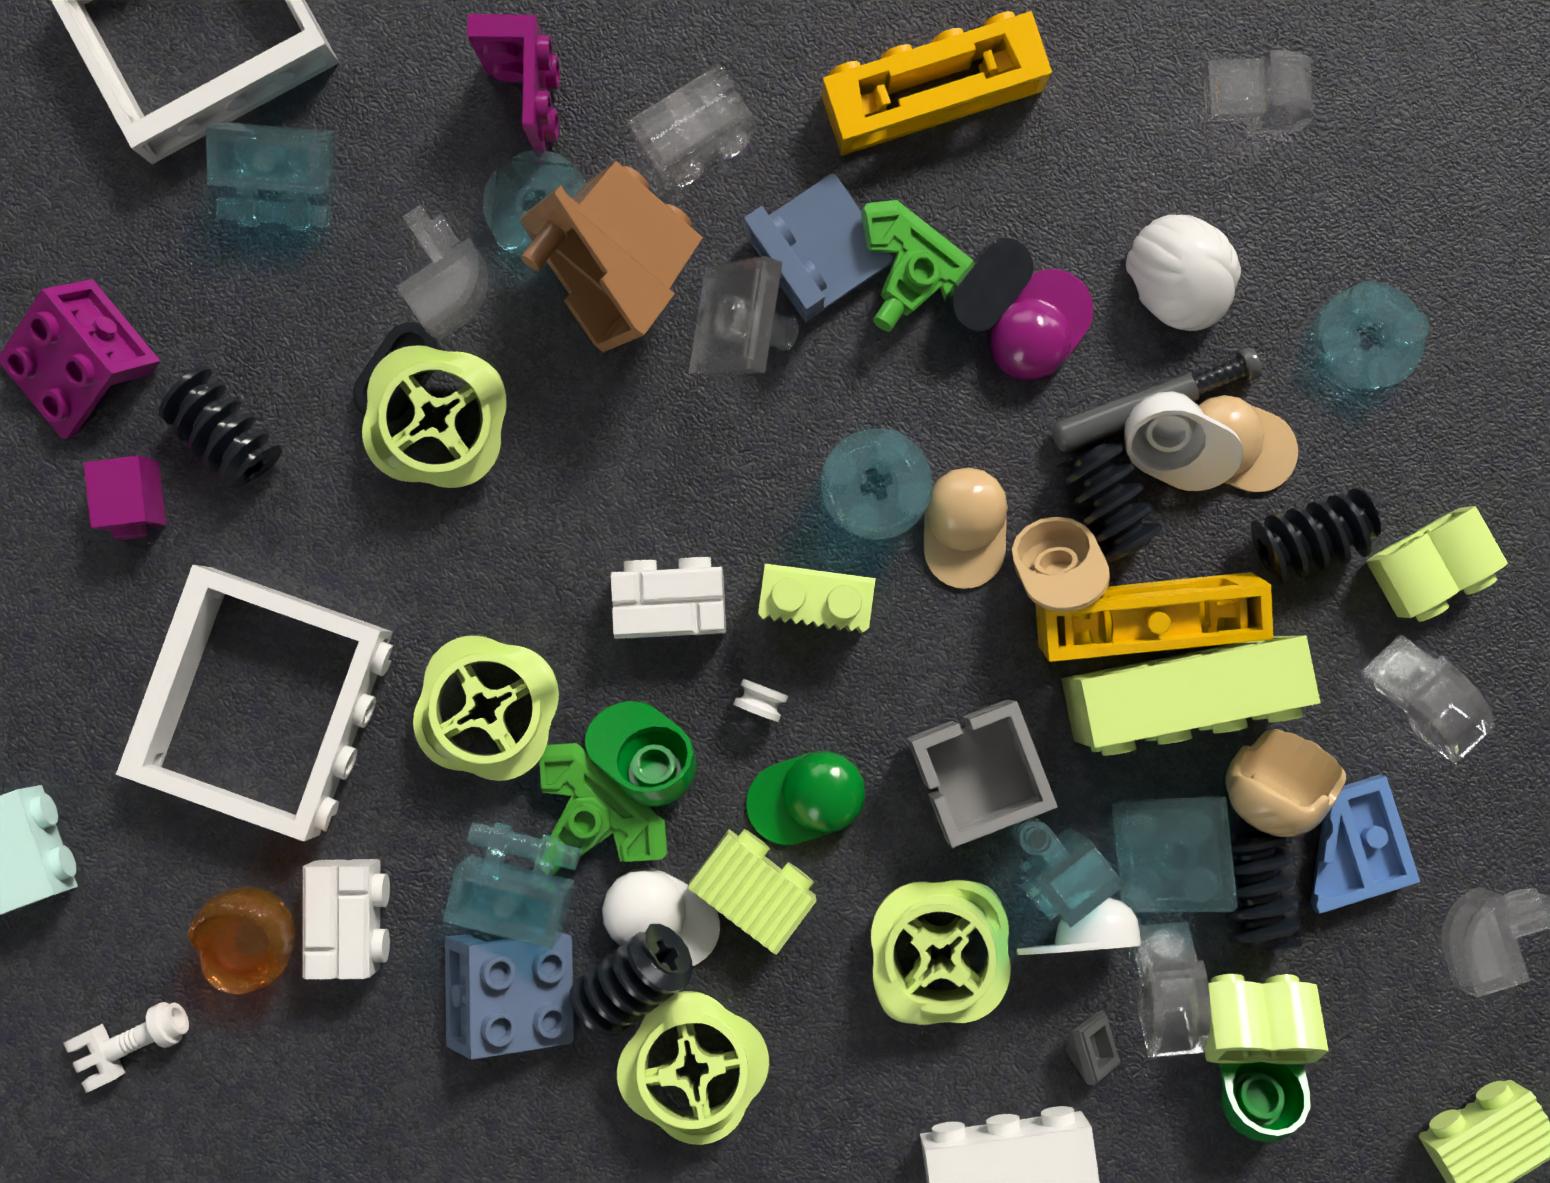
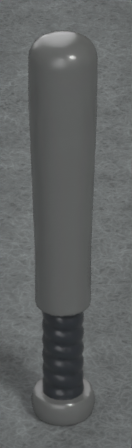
[1052,347,1262,453]

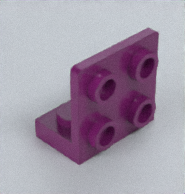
[467,14,560,159]
[0,279,160,439]

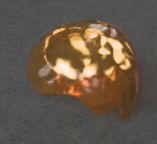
[187,886,297,994]

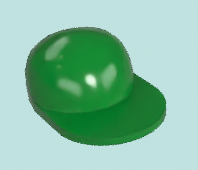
[585,701,697,807]
[746,750,865,845]
[1219,1062,1310,1143]

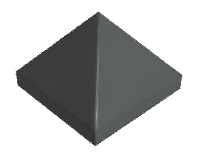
[1065,1011,1120,1085]

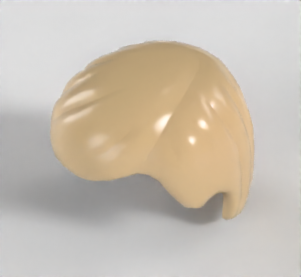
[1225,729,1346,837]

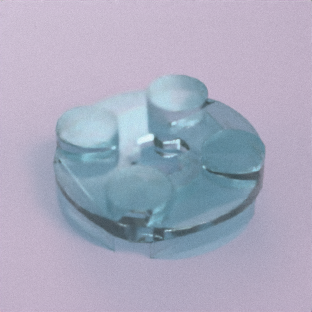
[483,150,586,262]
[1311,281,1429,392]

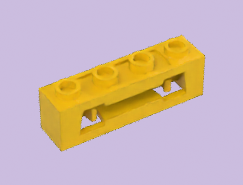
[821,11,1052,156]
[1035,572,1273,662]

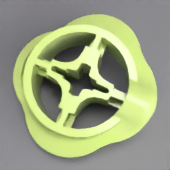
[362,345,506,488]
[413,636,559,781]
[871,880,1011,1025]
[617,991,769,1145]

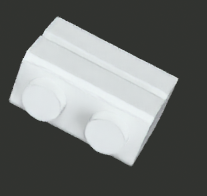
[611,557,726,639]
[303,859,390,979]

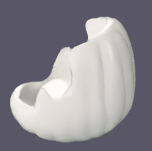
[1126,214,1241,331]

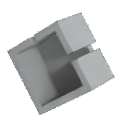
[906,699,1058,848]

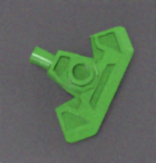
[861,200,973,332]
[538,743,667,875]

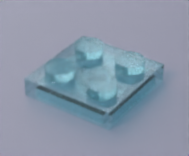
[1111,796,1238,913]

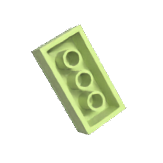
[1061,635,1321,756]

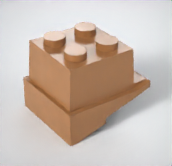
[519,161,703,352]

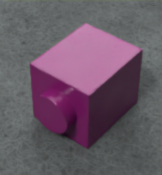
[83,456,166,540]

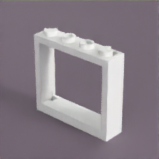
[51,0,339,164]
[116,565,393,842]

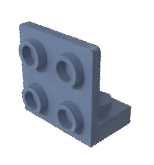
[744,174,893,323]
[445,933,574,1060]

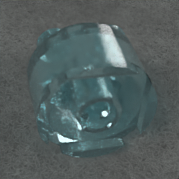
[819,428,932,544]

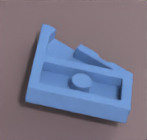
[1310,775,1420,914]

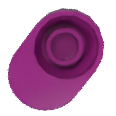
[990,269,1093,380]

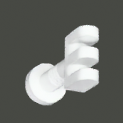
[63,1002,189,1093]

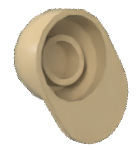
[1198,395,1298,493]
[924,467,1008,589]
[1012,517,1110,612]

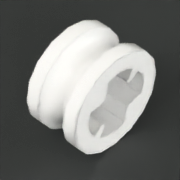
[733,679,788,722]

